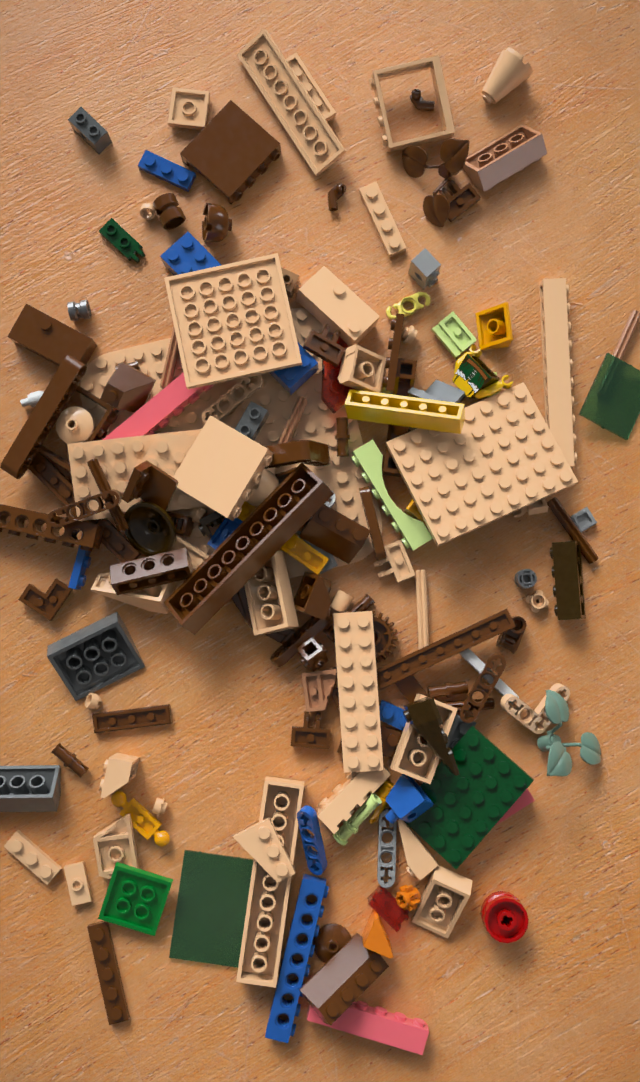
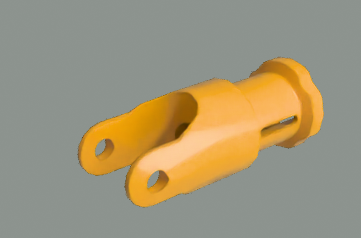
[369,779,394,824]

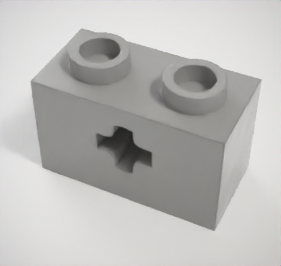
[408,248,441,290]

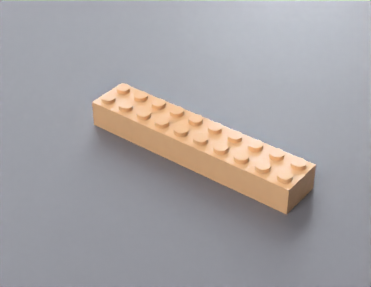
[236,776,304,988]

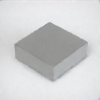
[570,507,597,533]

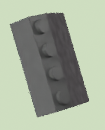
[47,612,145,701]

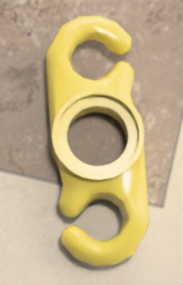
[386,292,431,320]

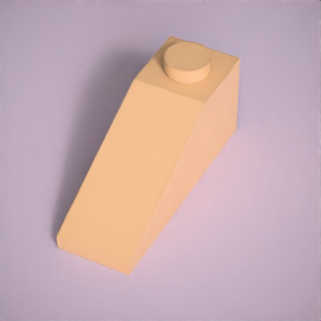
[397,818,438,880]

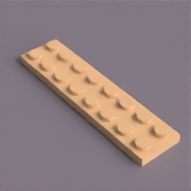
[237,29,346,176]
[333,611,384,773]

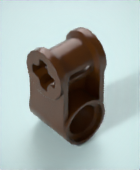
[496,616,527,654]

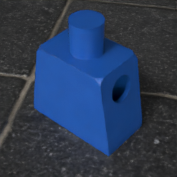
[385,774,434,824]

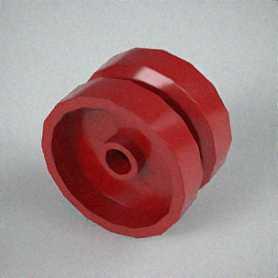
[480,891,529,943]

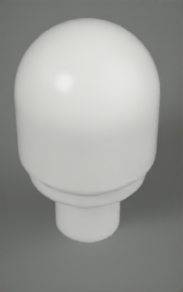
[20,391,44,408]

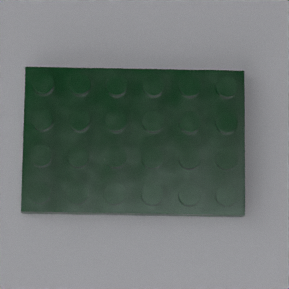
[404,726,534,870]

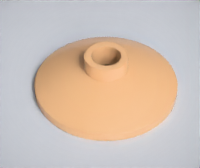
[56,406,94,444]

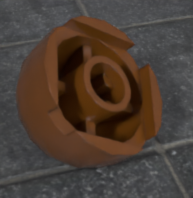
[202,203,232,243]

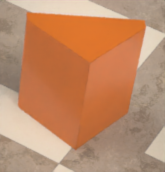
[362,907,394,959]

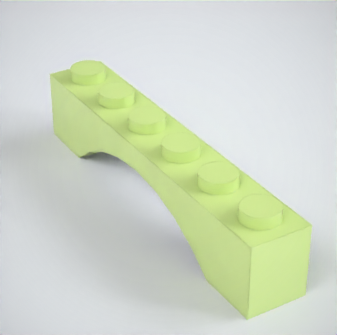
[351,439,433,551]

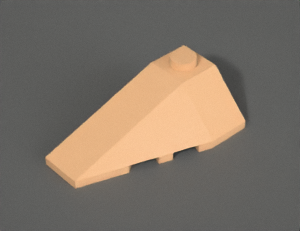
[91,572,175,614]

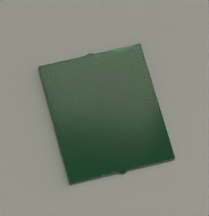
[579,353,640,440]

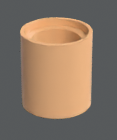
[330,590,354,613]

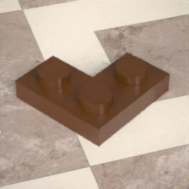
[18,578,73,621]

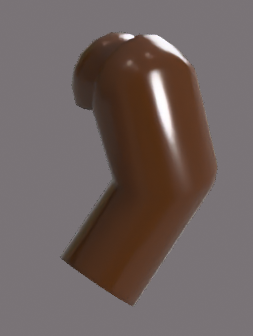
[410,89,435,111]
[328,183,346,211]

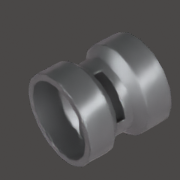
[67,300,91,321]
[514,569,537,589]

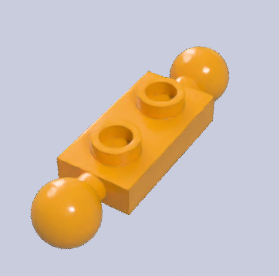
[111,791,170,847]

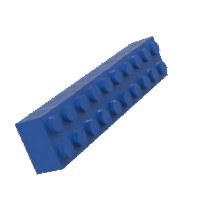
[160,232,319,395]

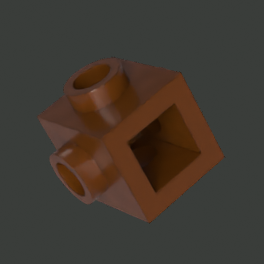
[297,637,329,672]

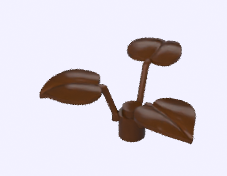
[402,138,470,227]

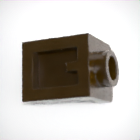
[198,511,225,538]

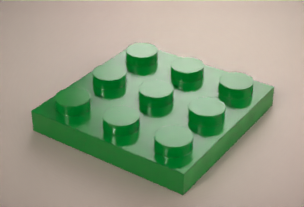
[98,862,173,936]

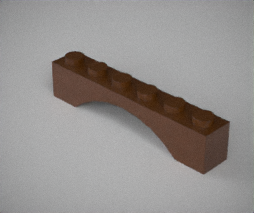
[382,358,417,477]

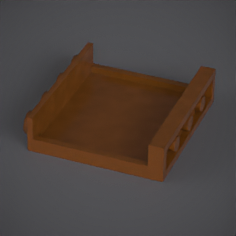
[180,100,281,205]

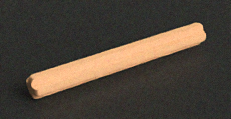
[416,570,429,649]

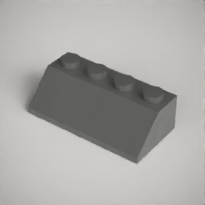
[0,765,61,812]

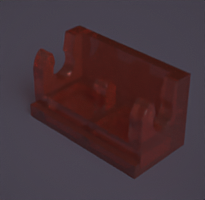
[367,885,409,932]

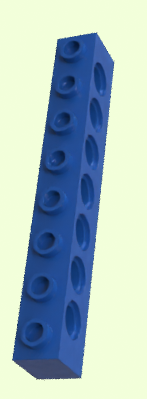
[265,873,329,1043]

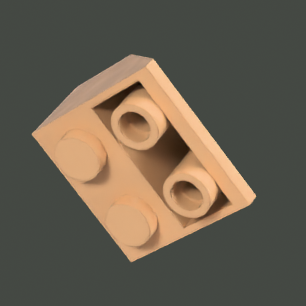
[99,753,140,798]

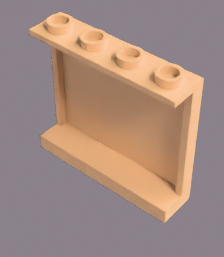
[173,415,273,521]

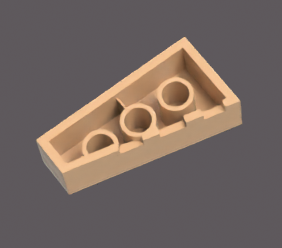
[317,765,391,834]

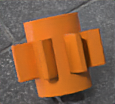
[396,884,420,911]

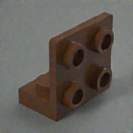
[122,460,178,511]

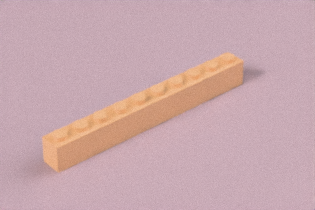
[539,278,577,468]

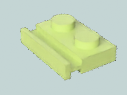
[431,312,477,359]

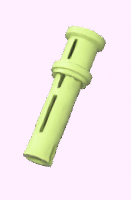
[332,794,382,846]

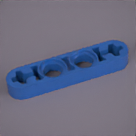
[297,805,327,875]

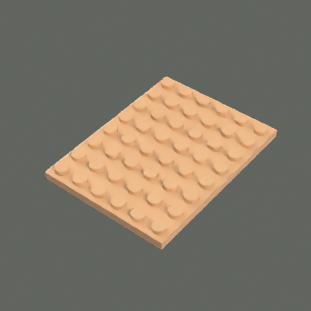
[386,382,578,547]

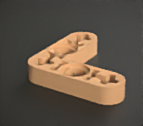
[500,683,570,734]

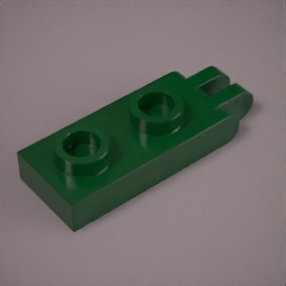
[99,218,146,263]

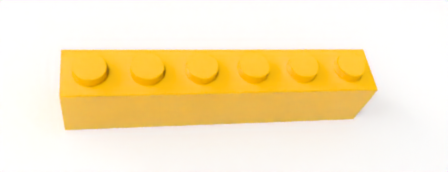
[345,389,465,434]

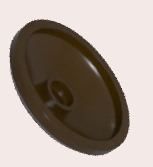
[124,502,176,556]

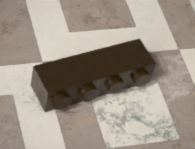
[550,541,586,620]

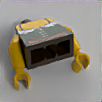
[452,344,513,402]

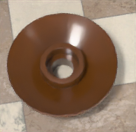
[313,923,351,963]

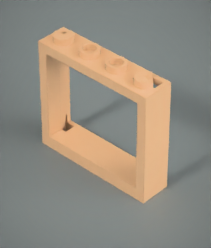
[369,55,455,152]

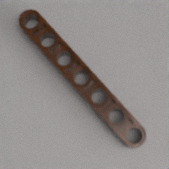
[0,355,87,479]

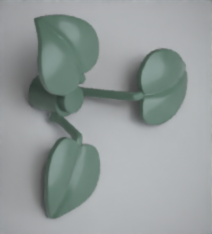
[537,690,601,777]

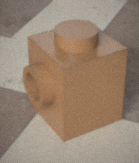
[281,267,301,298]

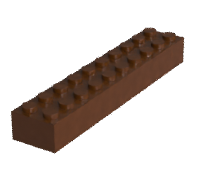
[164,462,334,635]

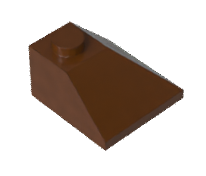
[100,362,156,413]

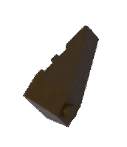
[403,697,459,776]

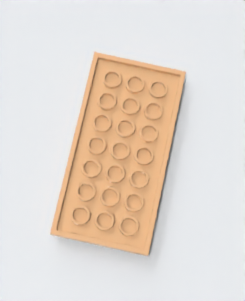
[67,429,207,521]

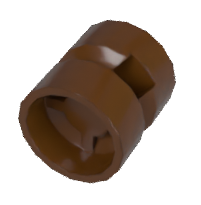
[153,193,186,230]

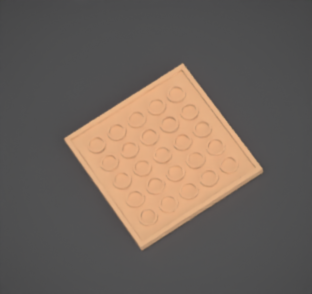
[164,253,302,390]

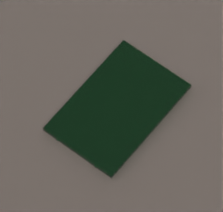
[169,850,253,968]

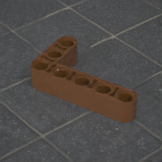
[264,440,330,469]

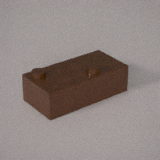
[7,304,97,366]

